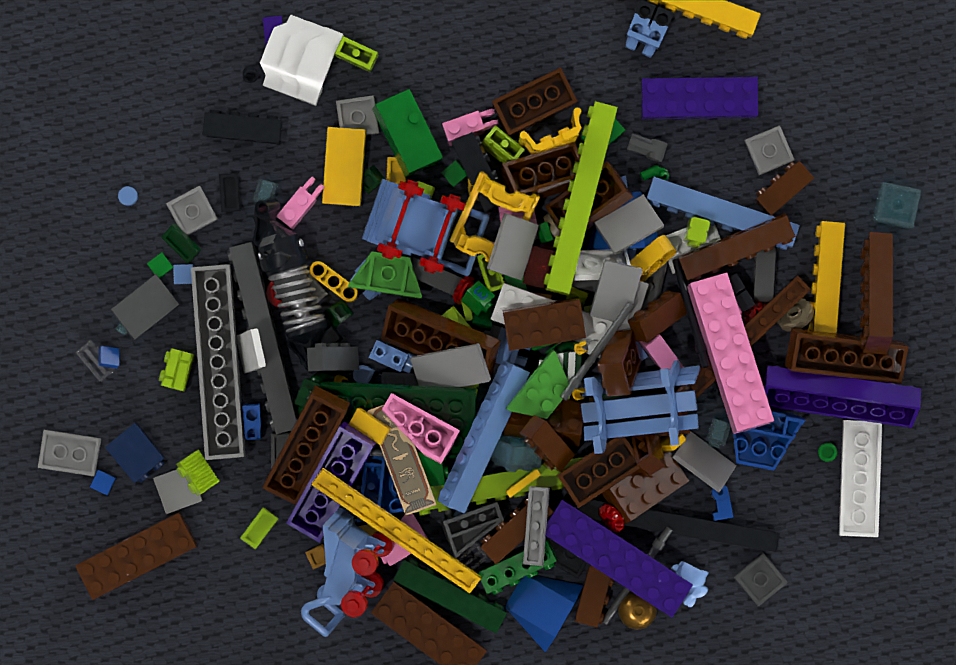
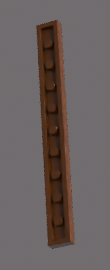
[667,276,811,417]

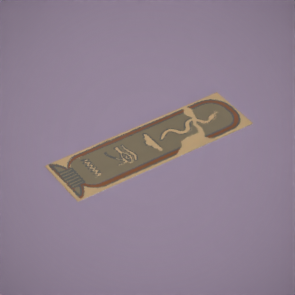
[367,404,437,515]

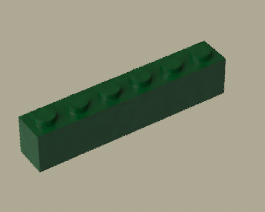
[394,558,507,633]

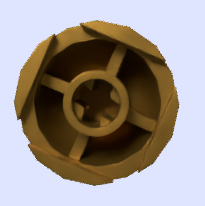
[618,592,657,630]

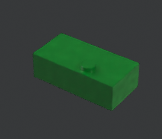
[372,89,443,178]

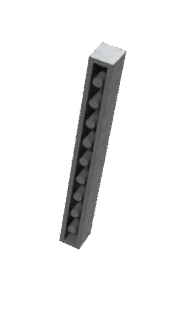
[228,242,298,434]

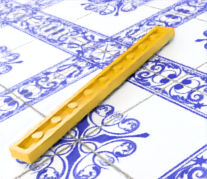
[311,468,481,593]

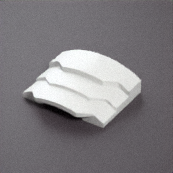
[260,15,344,106]

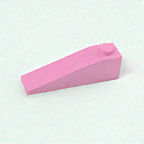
[382,393,460,464]

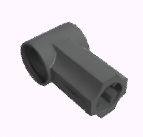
[627,134,668,163]

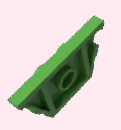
[348,252,422,299]
[506,350,568,419]

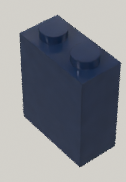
[105,423,166,483]

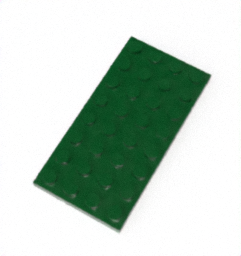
[320,382,476,458]

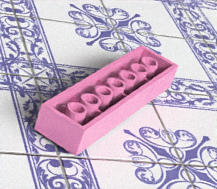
[687,273,774,434]

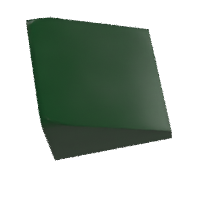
[362,165,386,194]
[324,299,353,328]

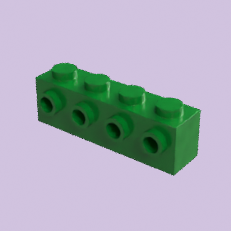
[477,538,558,595]

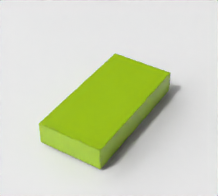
[240,507,279,550]

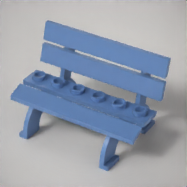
[581,360,700,454]

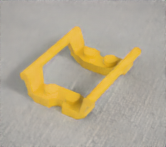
[518,107,582,155]
[450,172,540,262]

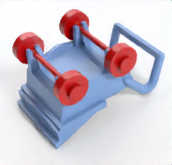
[362,179,489,276]
[301,508,395,637]

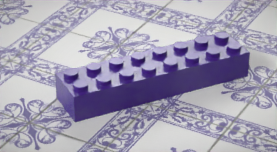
[762,366,921,428]
[546,500,693,617]

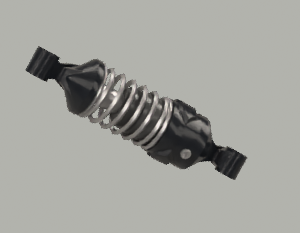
[253,198,328,374]

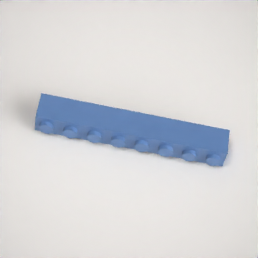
[646,177,800,250]
[437,360,530,513]

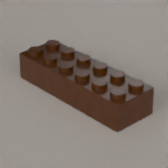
[860,232,893,354]
[381,298,501,376]
[785,328,909,384]
[262,385,350,505]
[75,512,198,600]
[371,581,487,665]

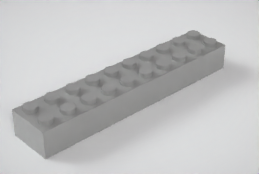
[191,264,246,460]

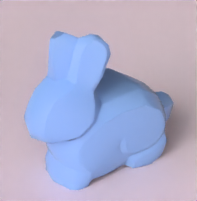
[671,561,709,607]

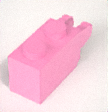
[442,109,499,146]
[277,177,325,230]

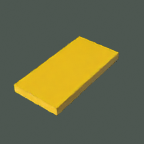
[322,127,366,206]

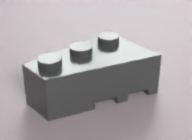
[440,501,504,558]

